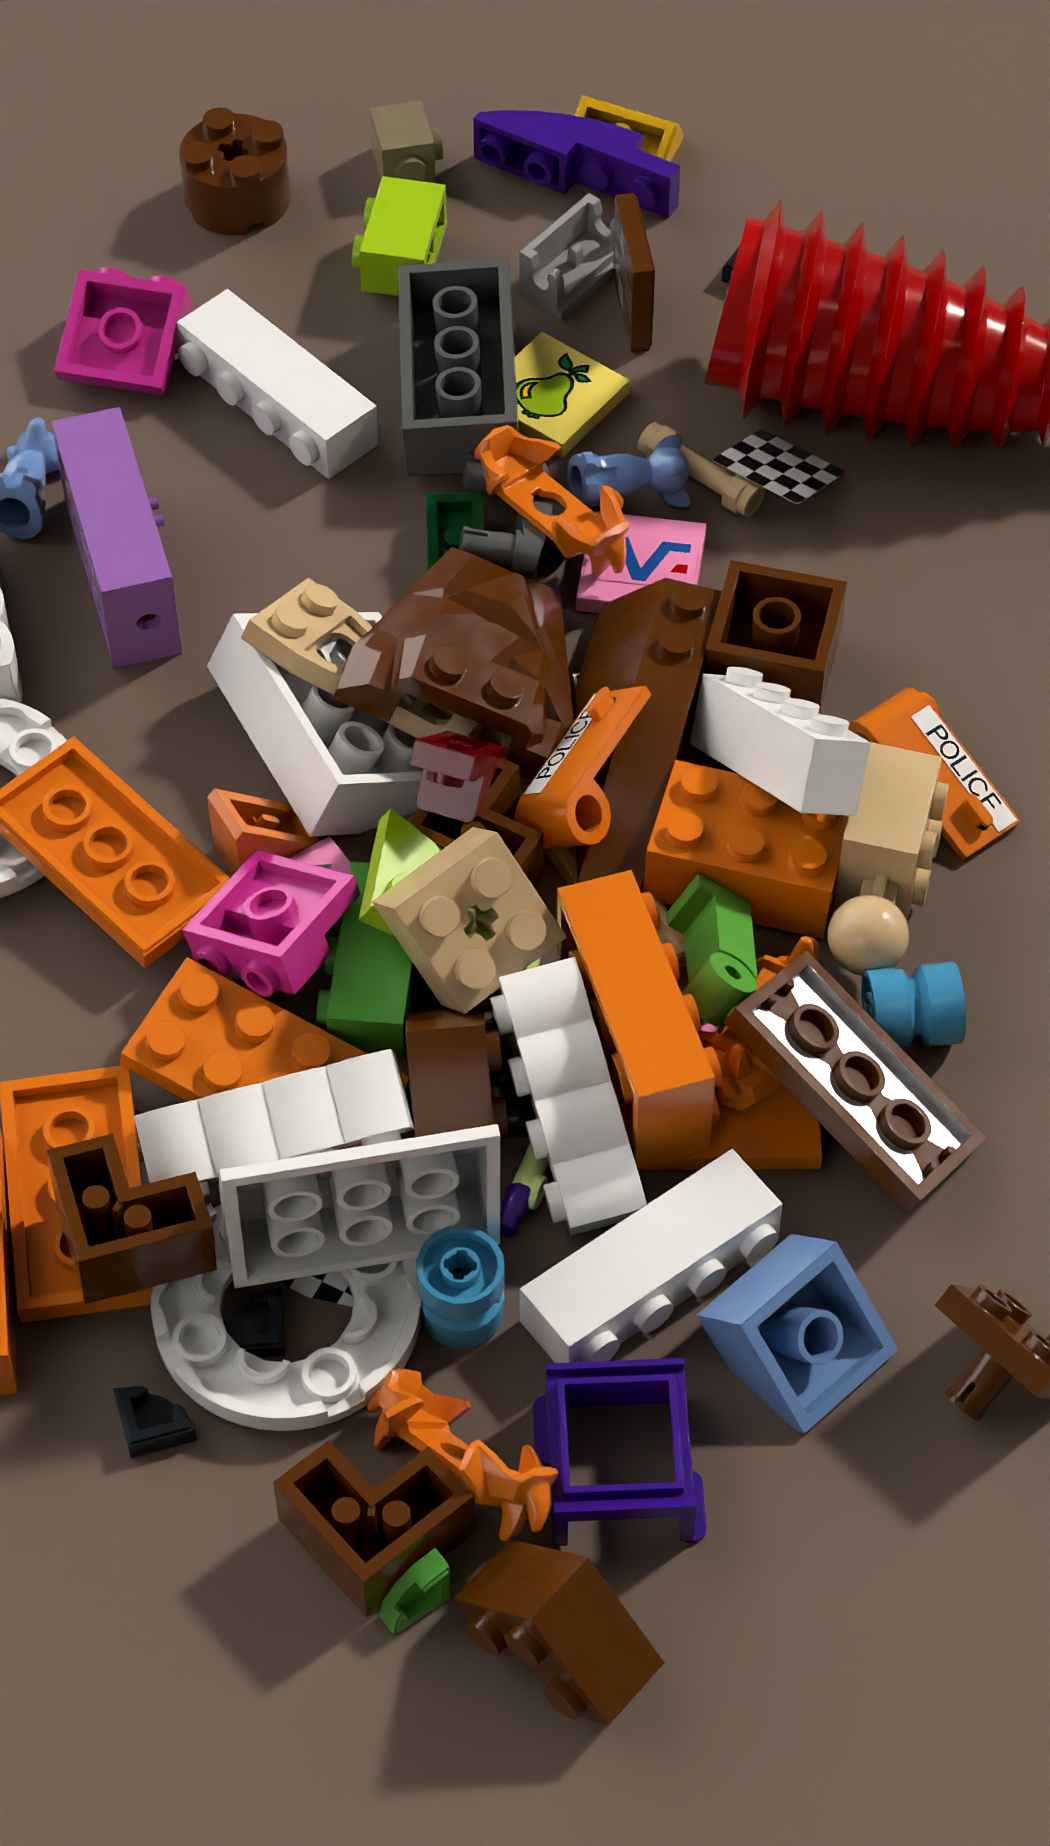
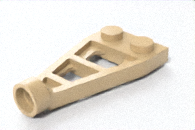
[241,578,483,739]

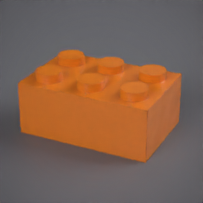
[642,760,849,940]

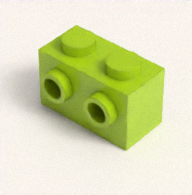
[352,176,447,296]

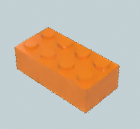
[557,870,722,1168]

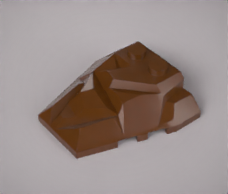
[333,547,574,781]

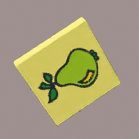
[515,332,630,458]

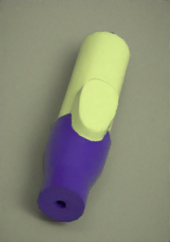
[500,1144,549,1237]

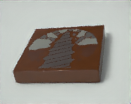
[613,193,655,352]

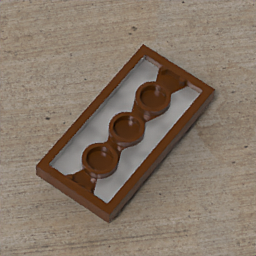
[723,950,988,1213]

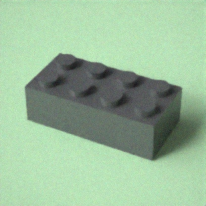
[398,258,519,476]

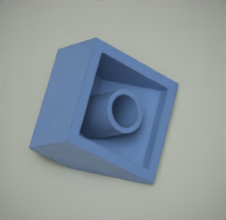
[697,1234,899,1434]

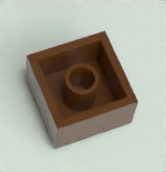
[704,560,847,714]

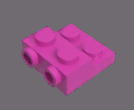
[54,267,193,397]
[182,850,361,997]

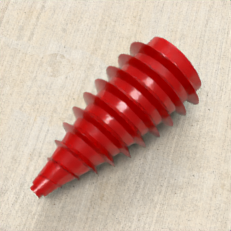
[704,199,1050,454]

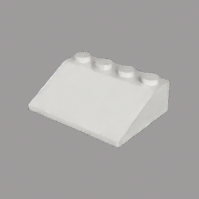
[207,612,423,837]
[219,1124,500,1288]

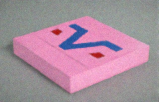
[576,511,707,613]

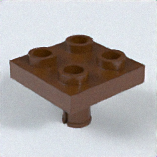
[934,1284,1050,1421]

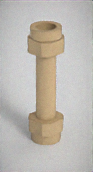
[637,422,765,517]

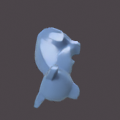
[0,417,59,540]
[567,435,690,509]

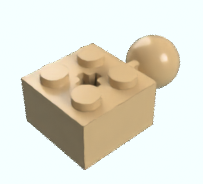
[828,742,949,976]
[372,827,566,1057]

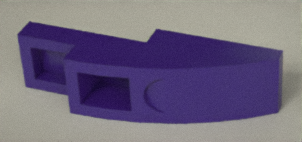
[473,110,680,218]

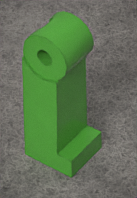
[666,872,758,1027]

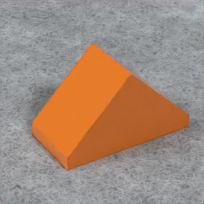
[207,788,321,876]

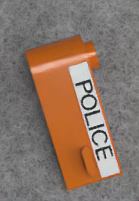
[514,686,652,850]
[848,687,1021,862]

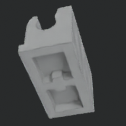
[519,193,615,320]

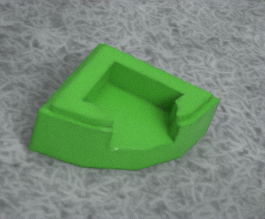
[379,1548,451,1634]

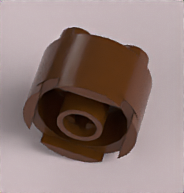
[179,107,290,236]

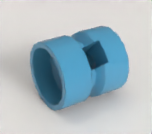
[861,961,966,1048]
[416,1226,505,1349]

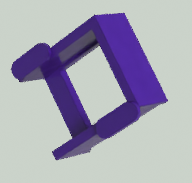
[533,1358,707,1546]

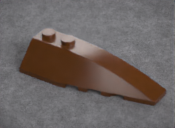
[574,578,722,892]

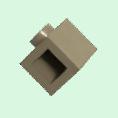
[370,100,443,183]

